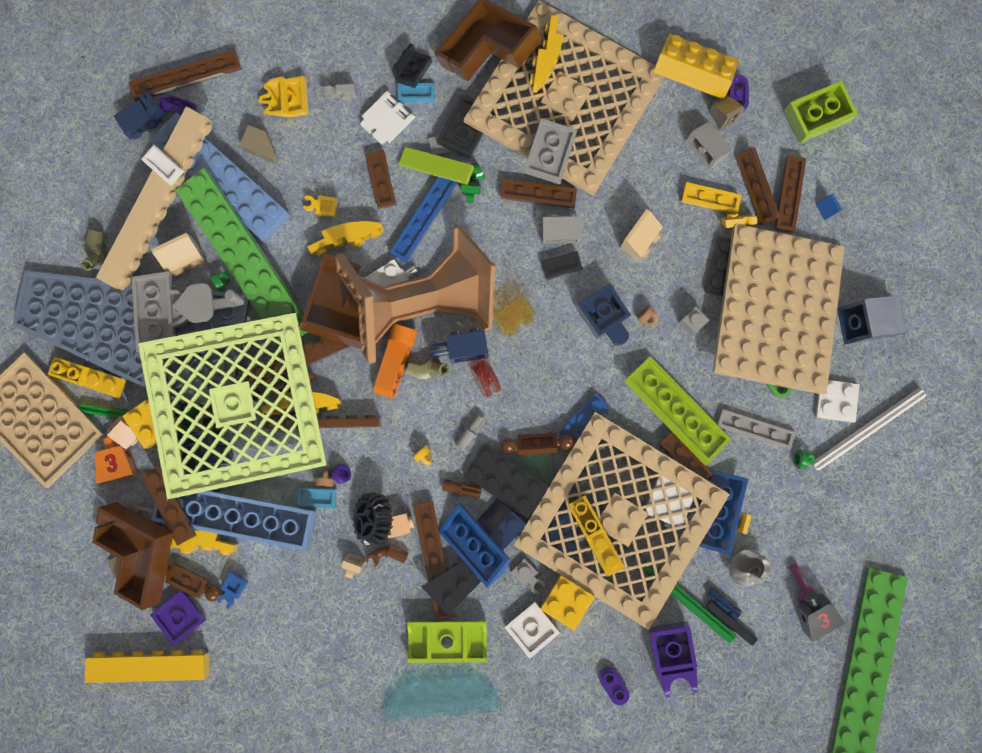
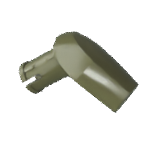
[81,229,107,271]
[404,358,450,380]

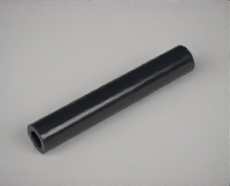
[705,600,758,646]

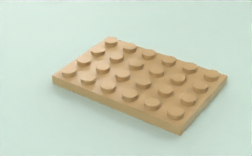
[0,353,104,488]

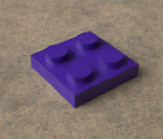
[150,590,207,646]

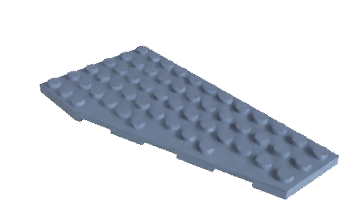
[12,271,250,406]

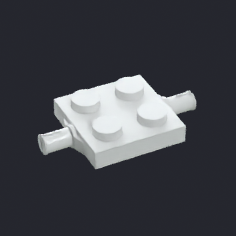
[365,259,418,286]

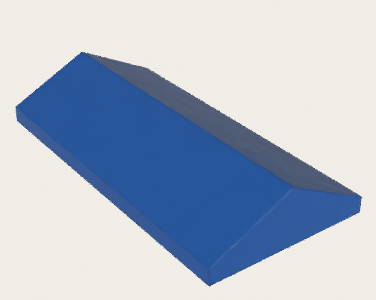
[699,470,749,555]
[439,503,511,588]

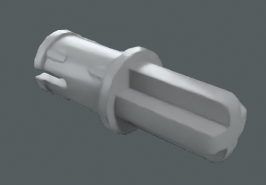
[455,414,486,450]

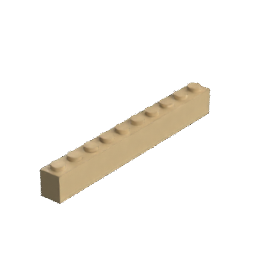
[96,107,213,290]

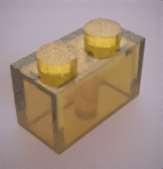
[493,295,536,338]

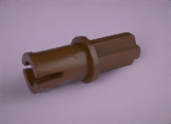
[442,479,482,498]

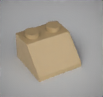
[620,209,663,261]
[151,233,206,278]

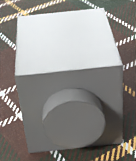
[679,307,709,336]

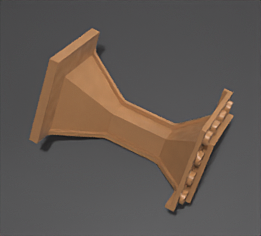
[335,226,496,364]

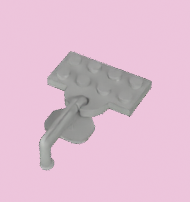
[131,271,245,353]

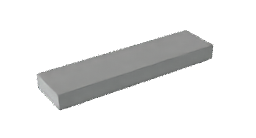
[716,408,796,450]

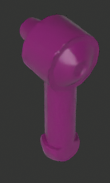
[789,564,817,603]

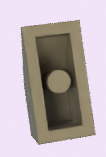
[709,97,744,130]
[239,125,279,164]

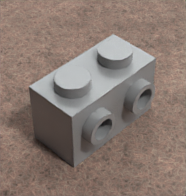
[686,121,733,169]
[542,214,582,244]

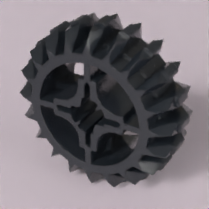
[352,492,394,546]

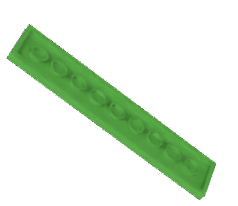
[176,168,307,346]
[831,568,908,753]

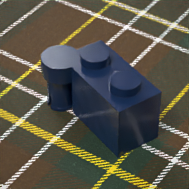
[113,92,164,140]

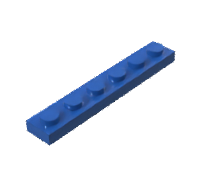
[390,177,459,264]

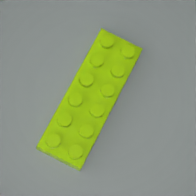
[624,356,731,466]

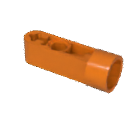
[374,324,418,399]

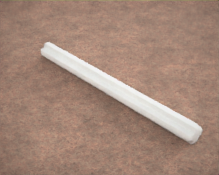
[812,388,926,470]

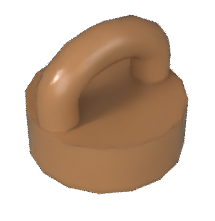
[637,306,658,326]
[314,469,334,487]

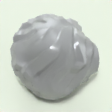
[729,548,771,586]

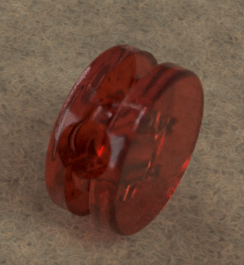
[470,360,501,398]

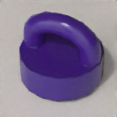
[331,464,351,485]

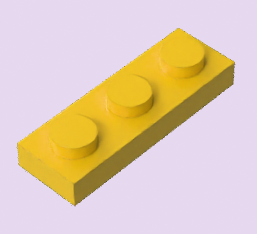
[681,182,742,213]

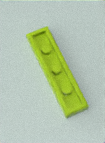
[398,147,474,185]

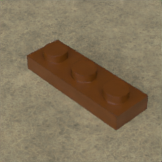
[366,150,397,209]
[659,432,713,480]

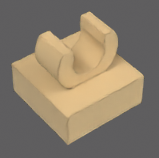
[341,553,366,579]

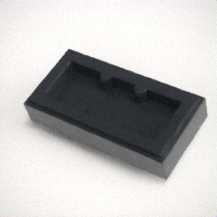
[541,251,583,281]

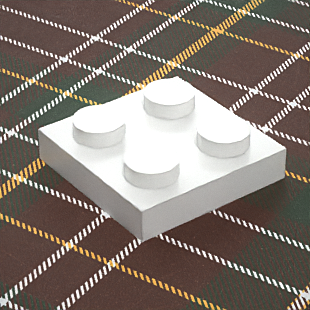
[815,380,860,423]
[505,601,560,659]

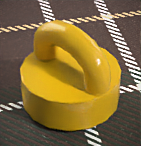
[413,445,432,465]

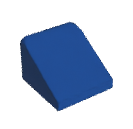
[816,193,842,220]

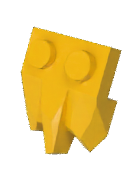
[258,76,309,117]

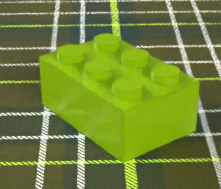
[784,80,858,143]

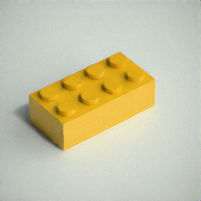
[654,33,739,99]

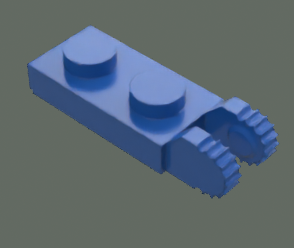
[560,393,609,441]

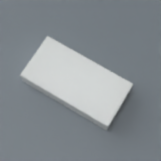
[141,144,184,186]

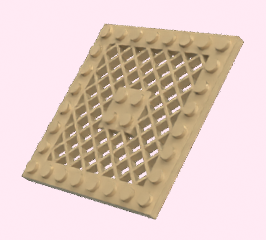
[464,0,664,196]
[514,412,730,630]

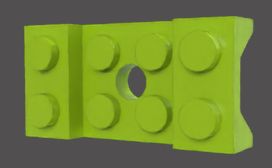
[407,620,487,663]

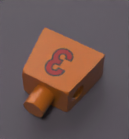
[95,437,139,484]

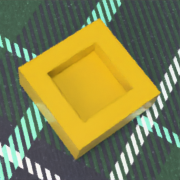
[736,513,752,534]

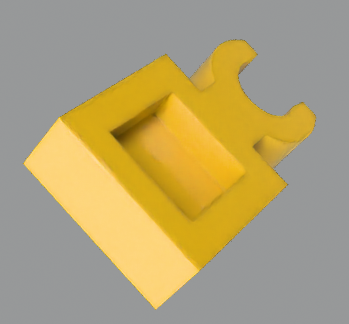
[303,195,338,218]
[721,213,757,228]

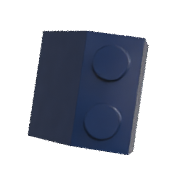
[477,499,527,550]

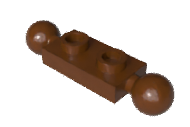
[501,433,574,455]
[164,563,221,602]

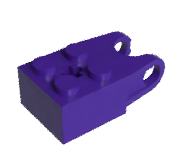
[649,621,698,698]

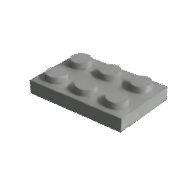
[524,118,577,184]

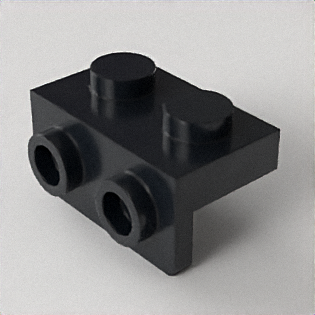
[392,43,432,88]

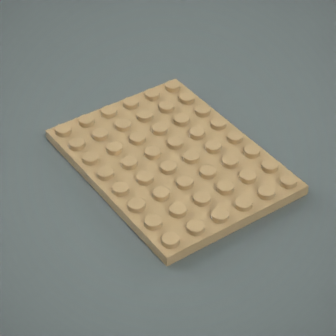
[712,224,845,395]

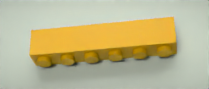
[85,649,209,683]

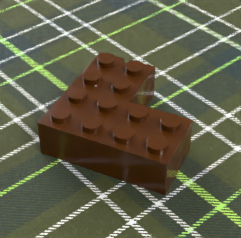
[434,0,542,81]
[299,253,379,349]
[92,502,174,610]

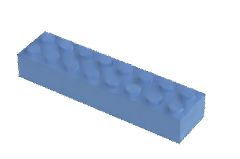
[150,112,291,243]
[151,490,317,551]

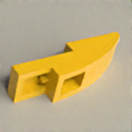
[530,15,564,93]
[307,221,384,257]
[47,357,126,398]
[261,392,342,417]
[568,496,625,577]
[171,530,239,555]

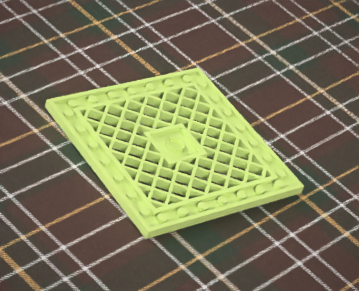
[138,313,327,499]

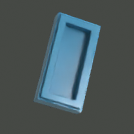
[397,82,435,103]
[296,487,337,508]

